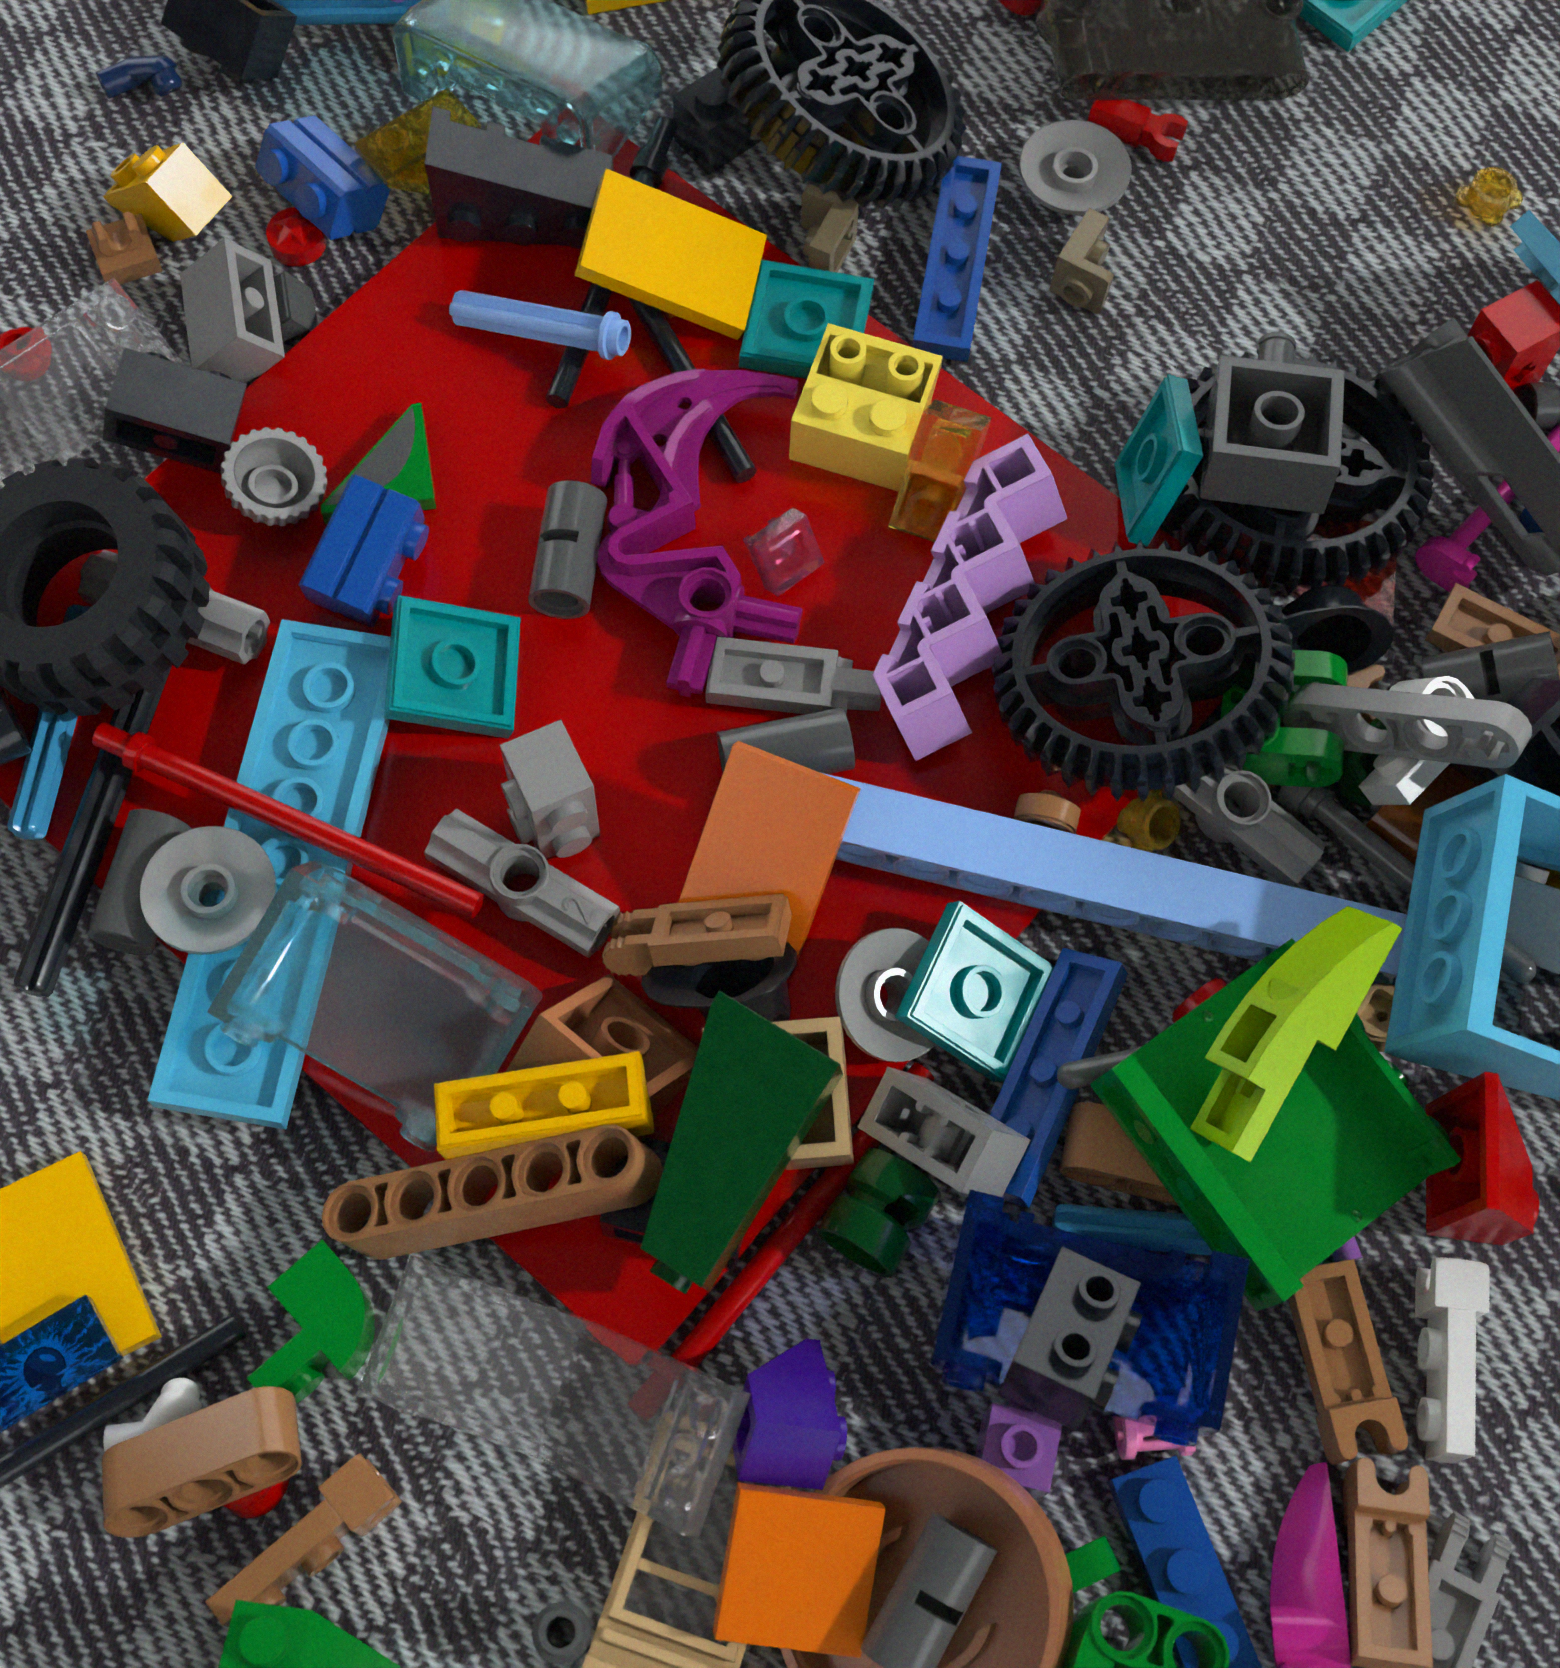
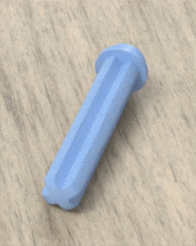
[449,290,631,360]

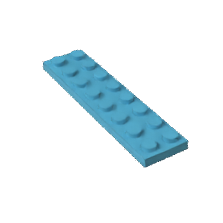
[148,619,391,1130]

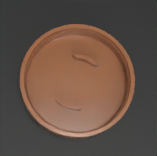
[780,1447,1074,1668]

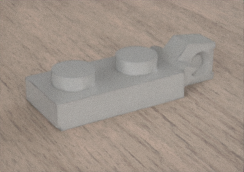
[705,637,882,714]

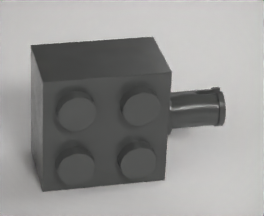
[1200,332,1345,514]

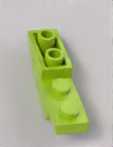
[1190,906,1402,1162]

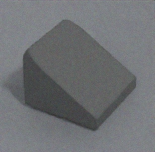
[274,271,318,343]

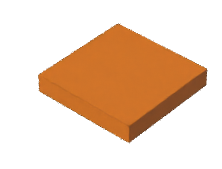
[712,1482,885,1658]

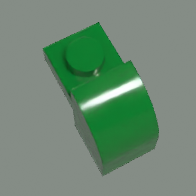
[247,1240,375,1404]

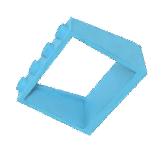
[1384,774,1560,1100]

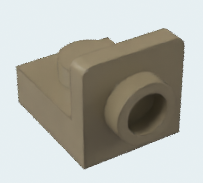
[801,184,859,273]
[1049,208,1114,314]

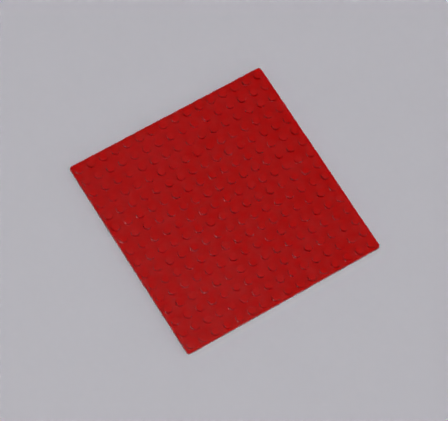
[0,103,1238,1367]

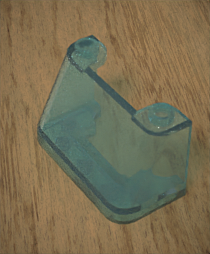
[392,0,662,158]
[207,860,543,1152]

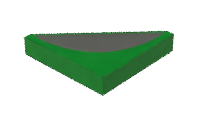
[320,403,436,524]

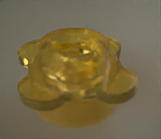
[1455,167,1523,227]
[1117,789,1181,853]

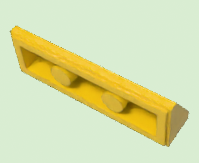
[434,1051,654,1160]

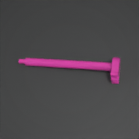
[1415,423,1560,593]

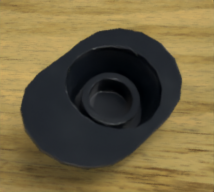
[1282,585,1393,673]
[641,942,797,1022]

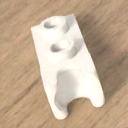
[1415,1257,1489,1464]

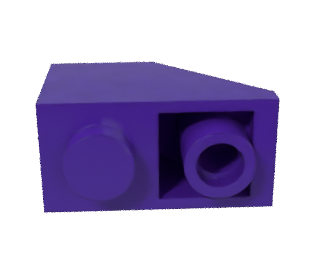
[730,1338,847,1490]

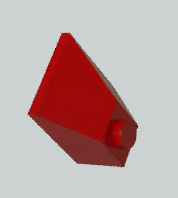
[1426,1072,1539,1246]

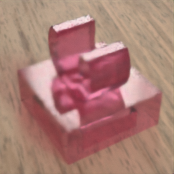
[743,507,825,596]

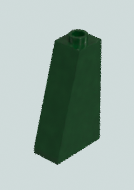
[641,991,843,1294]

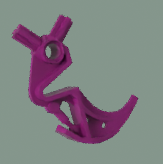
[591,369,803,697]

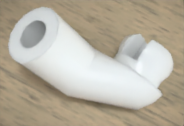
[104,1378,202,1453]

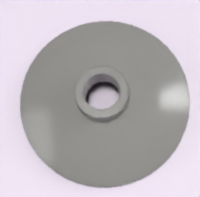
[1019,120,1132,215]
[140,826,277,955]
[835,928,936,1062]

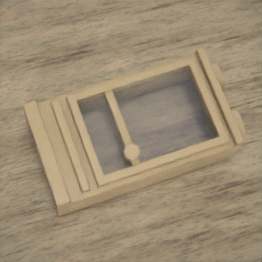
[582,1408,799,1668]

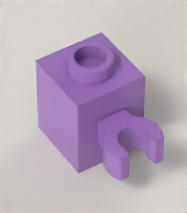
[975,1361,1062,1500]

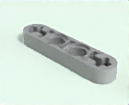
[1283,683,1532,768]

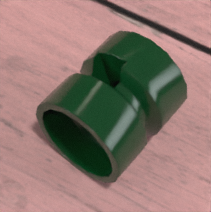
[816,1148,941,1278]

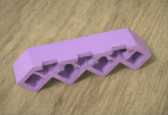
[873,434,1068,761]

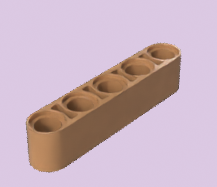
[322,1125,663,1260]

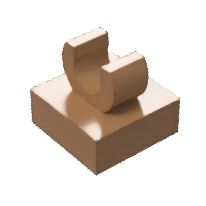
[86,212,163,289]

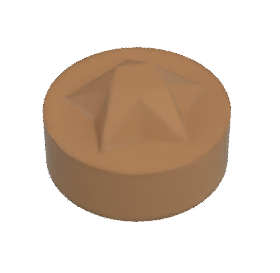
[1013,790,1081,834]

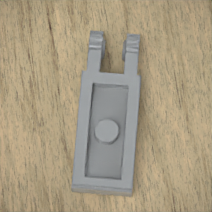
[1428,1511,1512,1668]

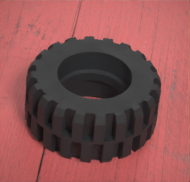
[0,457,210,716]

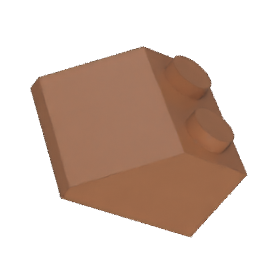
[506,974,698,1138]

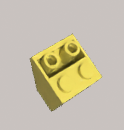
[789,323,943,492]

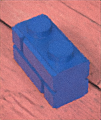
[255,115,391,240]
[298,474,429,627]

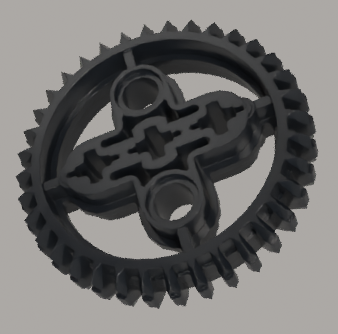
[717,0,967,209]
[1165,352,1434,595]
[992,538,1295,803]

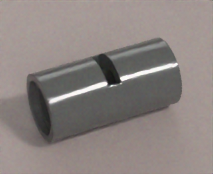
[528,481,607,619]
[1422,631,1560,703]
[717,707,855,774]
[87,809,192,956]
[860,1512,998,1668]

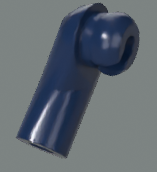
[96,55,182,99]

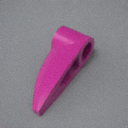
[1269,1462,1351,1668]

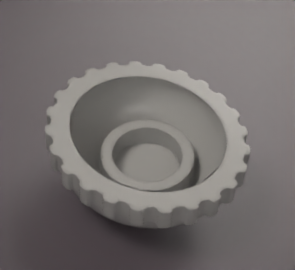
[221,427,327,526]

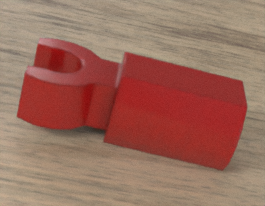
[1087,90,1189,162]

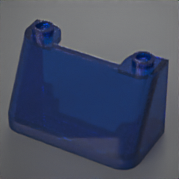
[930,1189,1249,1447]

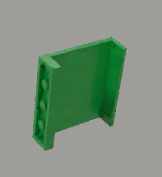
[1090,938,1461,1312]

